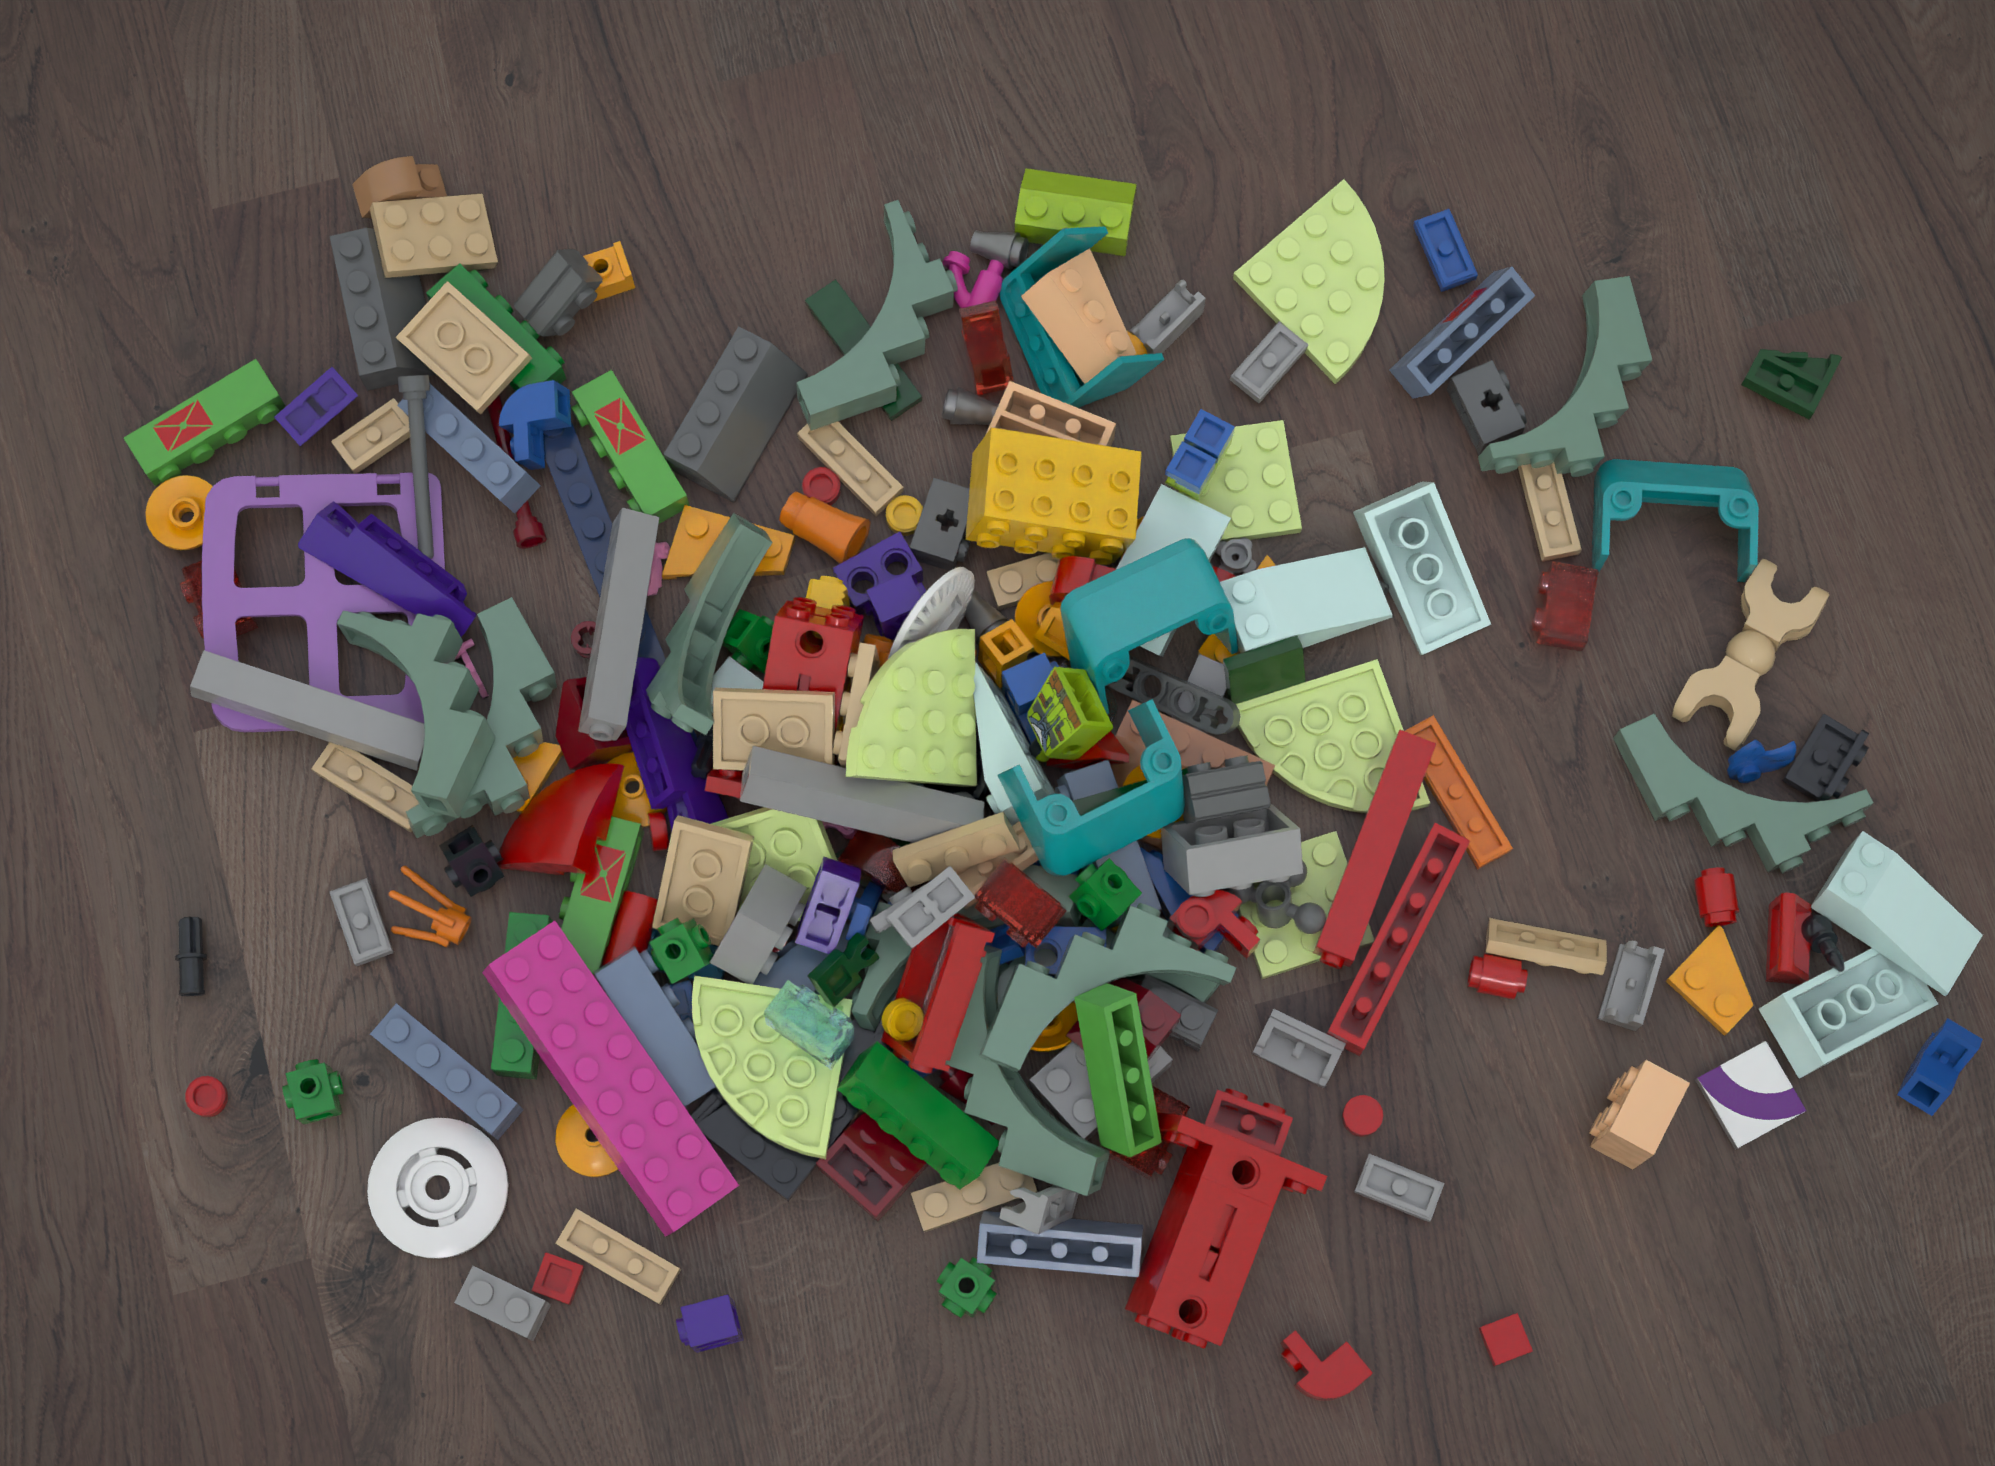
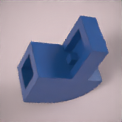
[499,380,571,470]
[1897,1018,1983,1116]

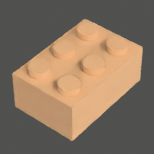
[1589,1060,1690,1170]

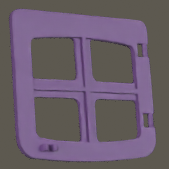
[202,473,445,732]

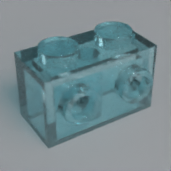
[764,980,855,1070]

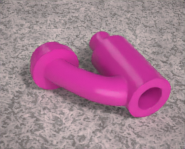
[942,251,1004,323]

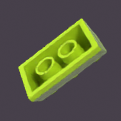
[1015,168,1136,256]

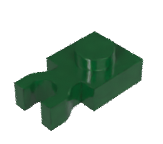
[807,932,880,1007]

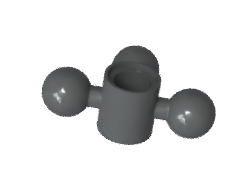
[1223,860,1326,934]

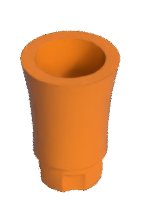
[779,491,871,564]

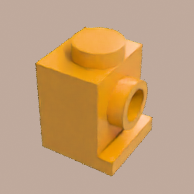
[583,241,635,302]
[978,619,1034,688]

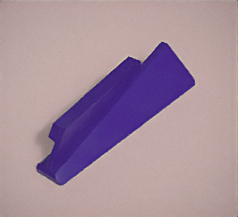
[298,501,477,637]
[626,657,729,831]

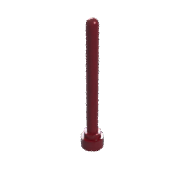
[487,395,547,549]

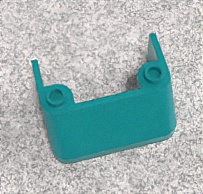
[1000,226,1165,408]
[1591,459,1759,582]
[1060,538,1239,714]
[997,699,1185,877]

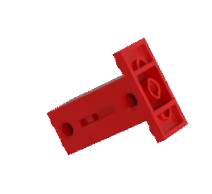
[705,597,864,798]
[1125,1112,1327,1349]

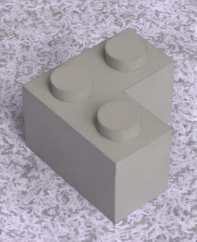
[710,864,807,984]

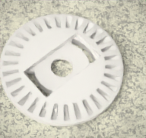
[888,567,975,659]
[367,1118,509,1259]

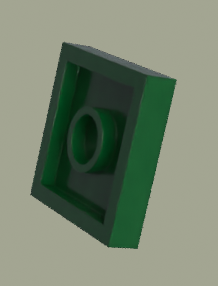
[1223,635,1306,704]

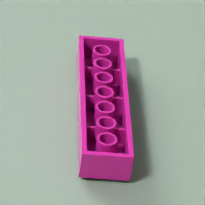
[482,921,739,1237]

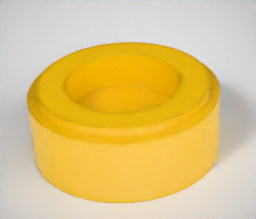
[886,495,923,536]
[882,998,924,1041]

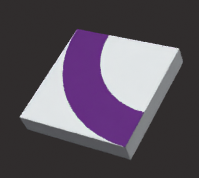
[1695,1041,1807,1150]

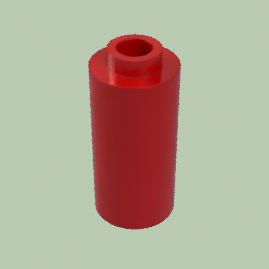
[601,891,658,967]

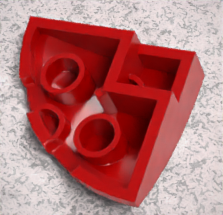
[497,763,624,875]

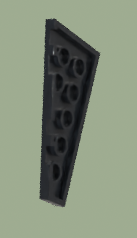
[697,995,900,1202]

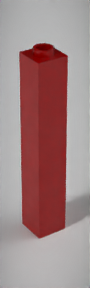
[1313,730,1436,969]

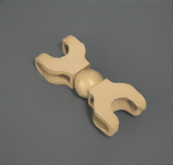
[1672,559,1829,751]

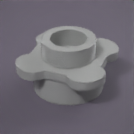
[1215,538,1256,574]

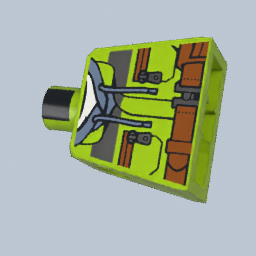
[1027,667,1113,762]

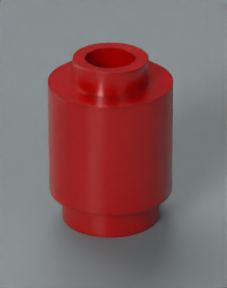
[1694,867,1739,927]
[1467,953,1528,999]

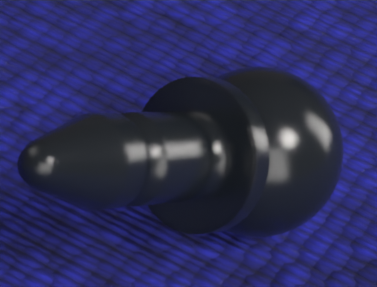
[1801,914,1845,972]

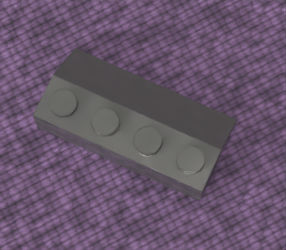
[329,228,436,391]
[664,326,808,503]

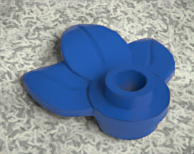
[1727,740,1796,783]

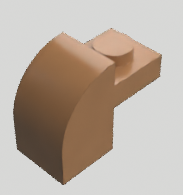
[352,156,447,218]

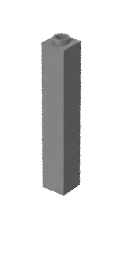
[578,508,659,741]
[190,650,425,771]
[740,746,984,843]

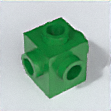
[722,609,774,674]
[1068,858,1142,931]
[649,918,714,984]
[282,1059,344,1125]
[937,1257,997,1318]

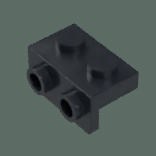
[1782,714,1869,802]

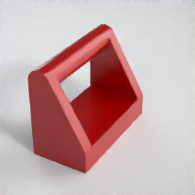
[1766,893,1811,985]

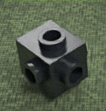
[439,825,505,897]

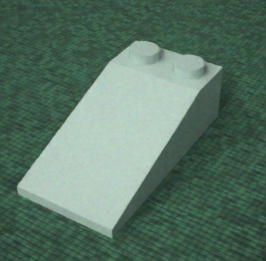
[1353,482,1491,655]
[1116,484,1231,657]
[1220,547,1392,653]
[973,663,1056,826]
[1811,831,1983,996]
[1759,948,1938,1079]

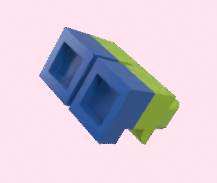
[1165,409,1235,501]

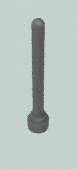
[398,375,434,559]

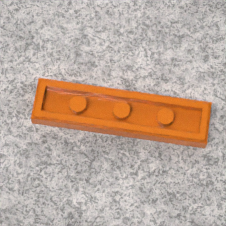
[1405,715,1513,870]

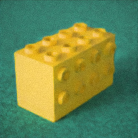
[965,427,1141,565]

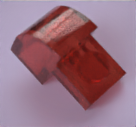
[959,300,1014,396]
[838,830,930,897]

